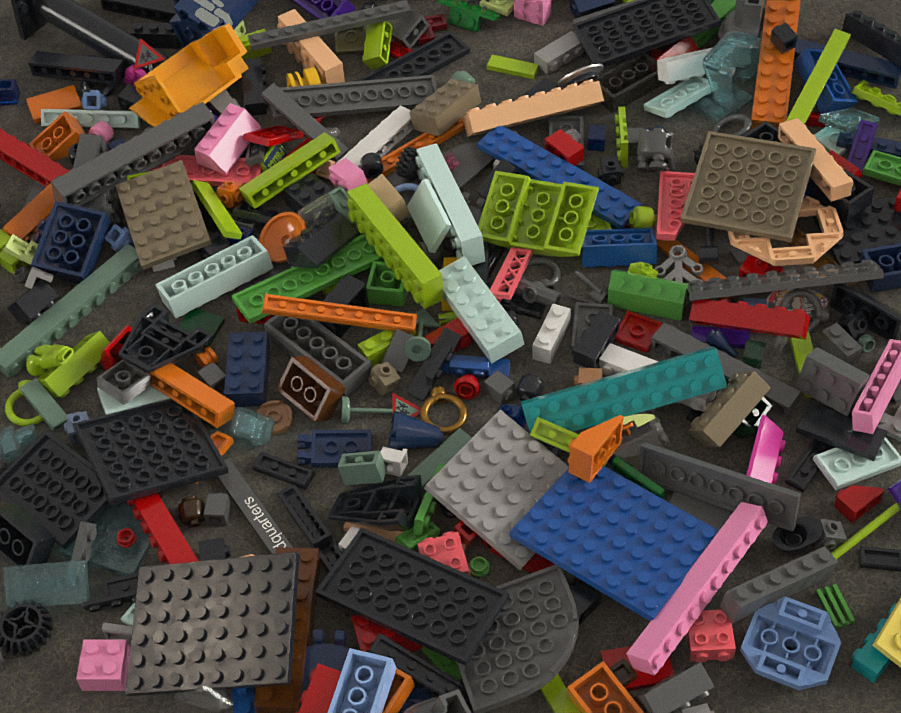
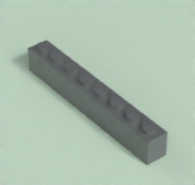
[651,323,800,419]

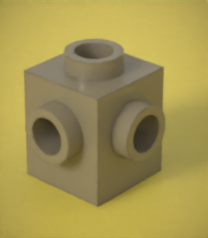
[368,361,401,396]

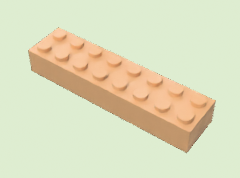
[462,79,604,137]

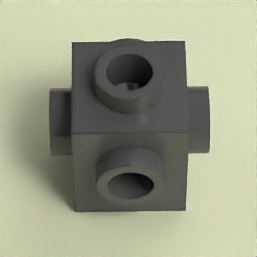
[813,519,847,551]

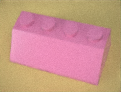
[194,103,261,175]

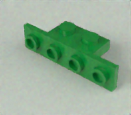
[437,0,501,32]

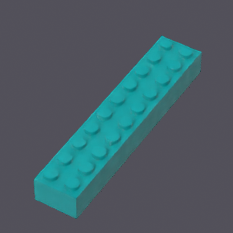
[521,346,727,441]

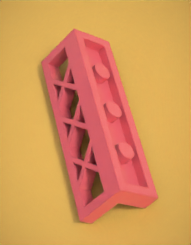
[490,247,533,303]

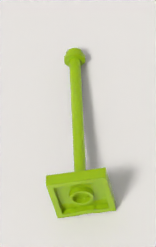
[831,503,901,560]

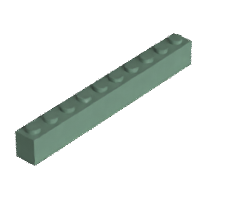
[0,244,142,379]

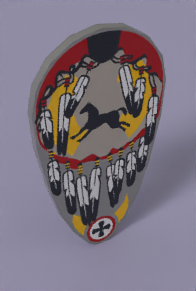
[766,288,829,318]

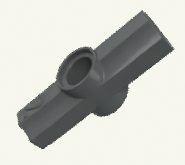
[505,276,562,307]

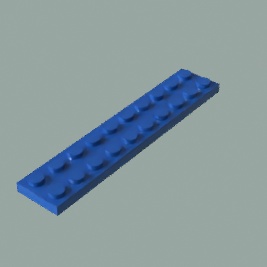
[477,126,642,229]

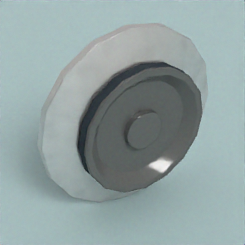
[558,64,603,87]

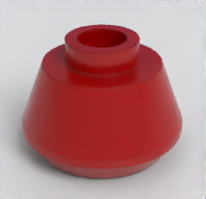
[454,374,480,400]

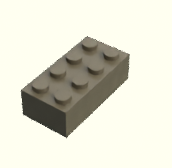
[409,79,481,136]
[688,371,771,448]

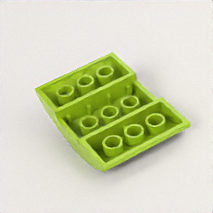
[478,171,599,257]

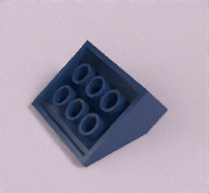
[31,201,111,284]

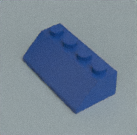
[793,48,858,115]
[581,228,657,268]

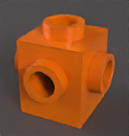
[216,180,244,208]

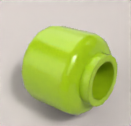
[629,206,657,228]

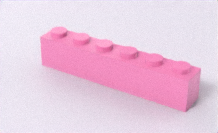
[852,339,901,434]

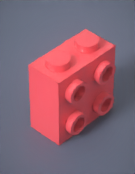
[417,531,471,576]
[686,609,736,663]

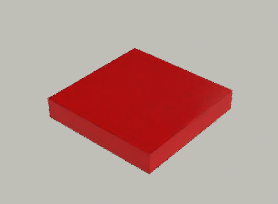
[613,311,663,353]

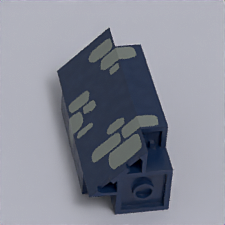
[169,0,258,48]

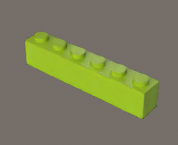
[239,132,340,209]

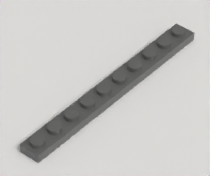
[248,0,411,51]

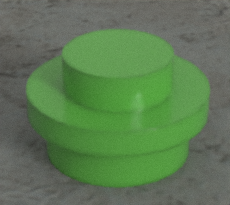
[469,557,490,577]

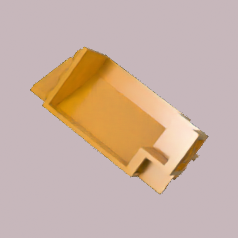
[129,23,249,127]

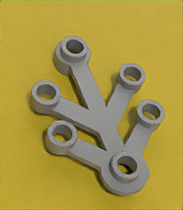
[655,245,703,306]

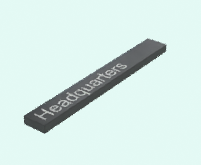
[217,458,293,554]

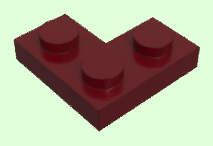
[418,14,447,45]

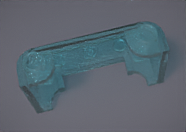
[703,31,762,106]

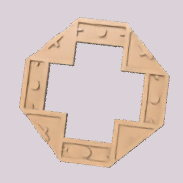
[727,196,844,266]

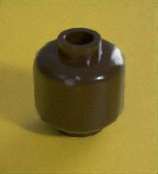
[178,496,205,528]

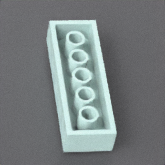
[155,235,274,318]
[439,256,524,364]

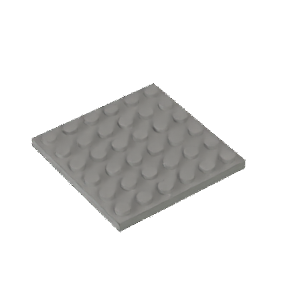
[424,410,569,570]

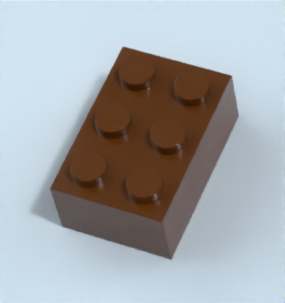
[276,356,346,422]

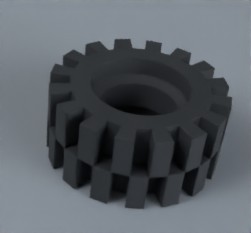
[396,147,419,181]

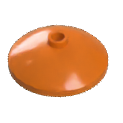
[259,212,307,263]

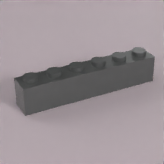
[719,546,838,623]

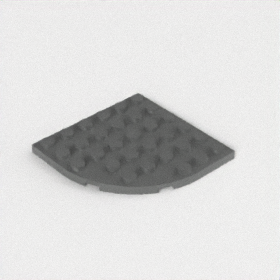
[457,565,579,713]

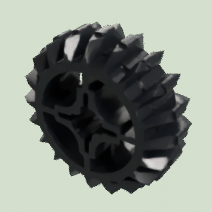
[0,600,53,657]

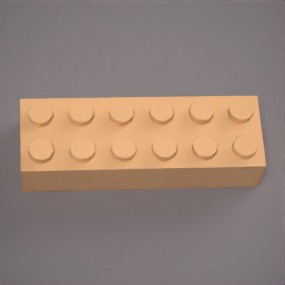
[277,9,345,84]

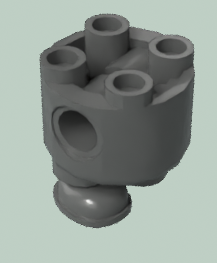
[636,128,673,172]

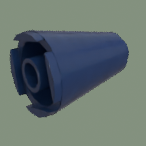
[388,411,443,450]

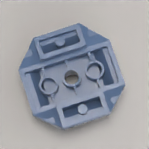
[740,596,841,690]

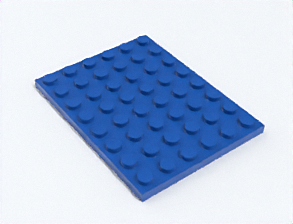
[509,466,719,622]

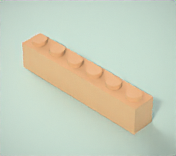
[778,118,853,202]

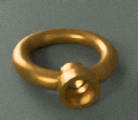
[420,387,467,435]

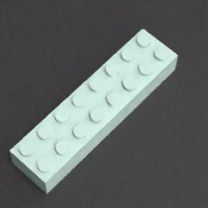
[415,143,485,266]

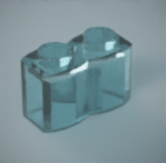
[229,407,275,446]

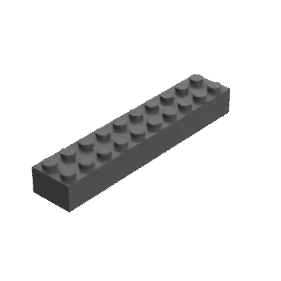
[51,102,214,207]

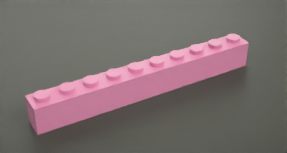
[626,502,768,676]

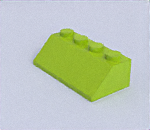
[38,331,110,398]

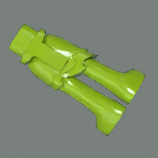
[26,344,74,376]

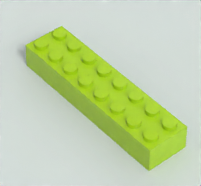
[347,183,444,309]

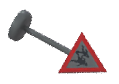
[134,38,166,71]

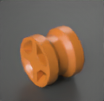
[195,346,219,368]

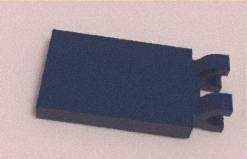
[297,430,371,468]
[303,630,350,691]

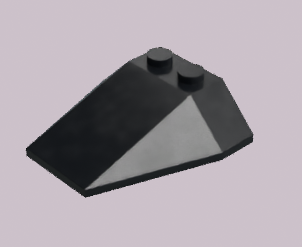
[118,304,213,373]
[328,475,422,531]

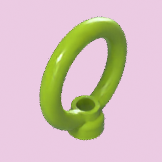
[5,380,44,427]

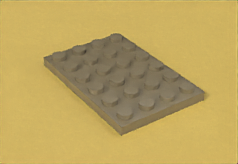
[115,160,212,270]

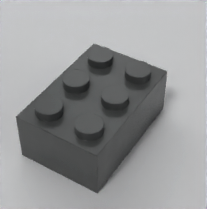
[795,347,870,416]
[632,662,715,713]

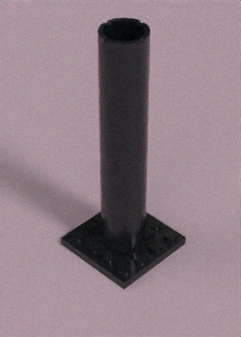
[10,0,170,73]

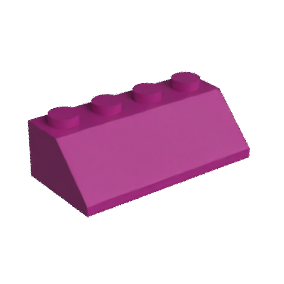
[747,415,786,485]

